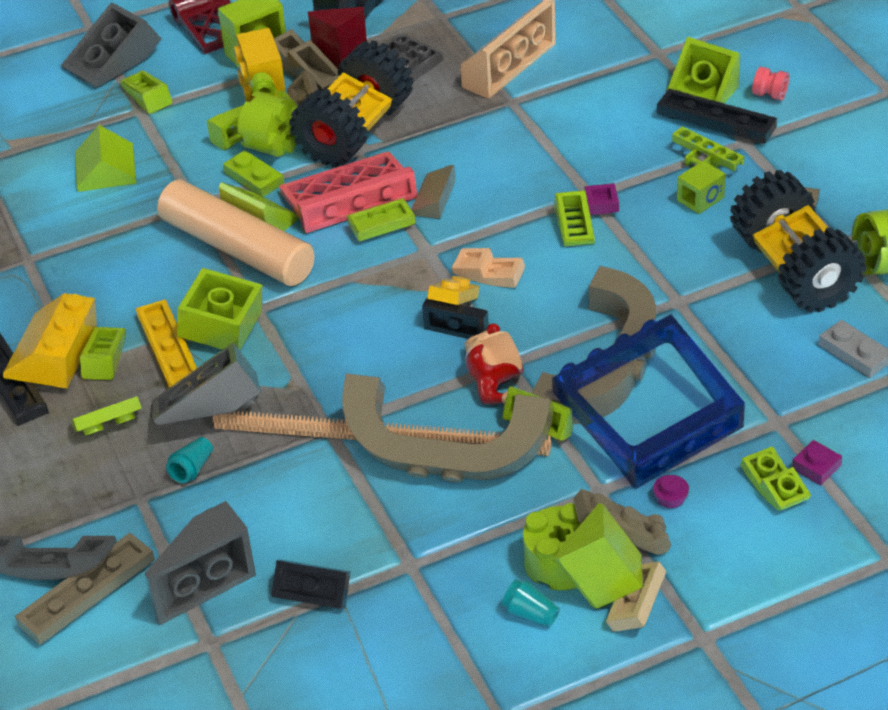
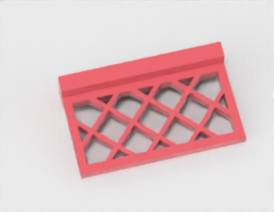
[279,151,417,233]

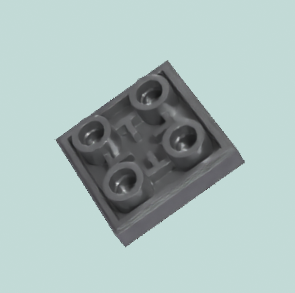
[387,34,443,81]

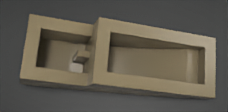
[274,29,339,92]

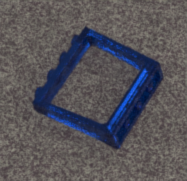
[552,314,745,489]

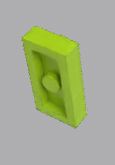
[223,150,284,197]
[70,396,142,436]

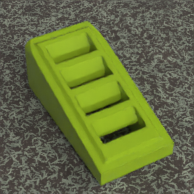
[120,70,172,114]
[206,105,243,151]
[554,190,595,247]
[80,327,126,380]

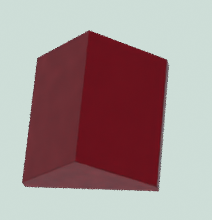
[308,7,367,69]

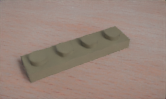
[15,533,155,645]

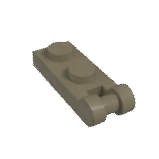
[573,488,671,555]

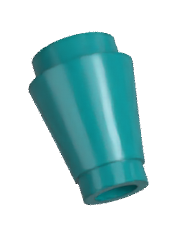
[166,437,213,483]
[502,579,560,628]

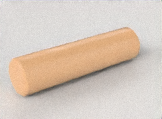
[157,179,315,287]

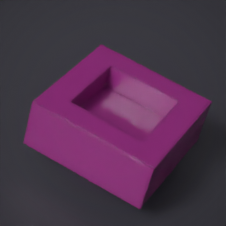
[584,183,619,215]
[792,440,843,485]

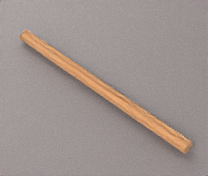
[213,410,552,456]

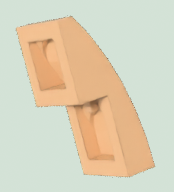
[451,248,525,288]

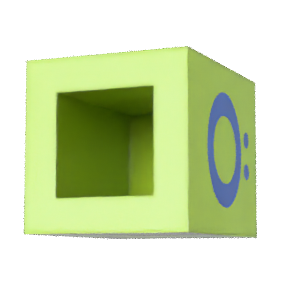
[677,161,726,214]

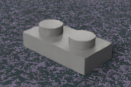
[818,320,888,378]

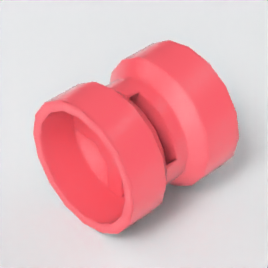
[752,66,790,101]

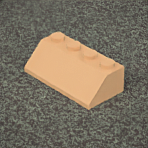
[460,0,556,99]

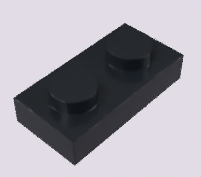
[422,298,489,339]
[271,559,351,609]

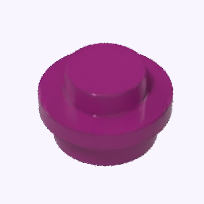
[653,475,689,508]

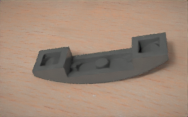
[0,536,117,580]

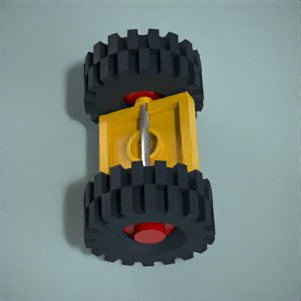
[289,40,414,168]

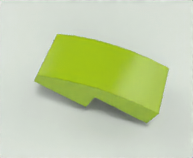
[740,446,811,511]

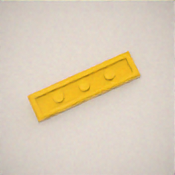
[135,299,197,388]

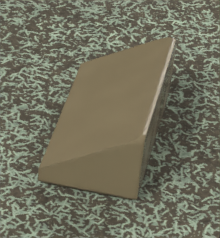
[411,165,455,219]

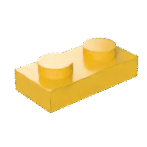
[427,276,480,305]

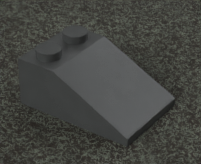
[61,2,162,88]
[152,343,261,426]
[145,501,256,625]

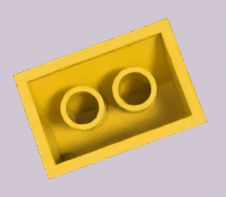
[3,293,97,389]

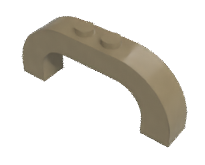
[532,266,657,425]
[342,373,554,483]

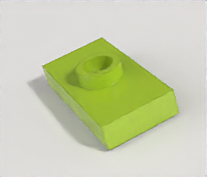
[347,198,416,242]

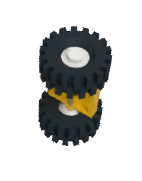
[730,170,867,313]

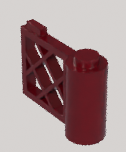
[168,0,231,55]

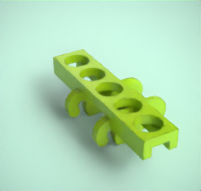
[672,126,745,171]

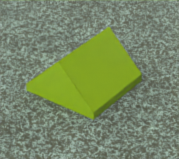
[667,37,741,103]
[75,125,137,192]
[219,182,299,231]
[553,503,643,609]

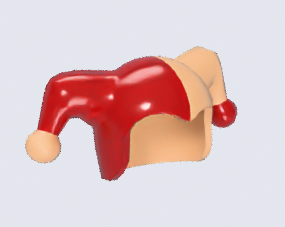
[464,323,524,405]

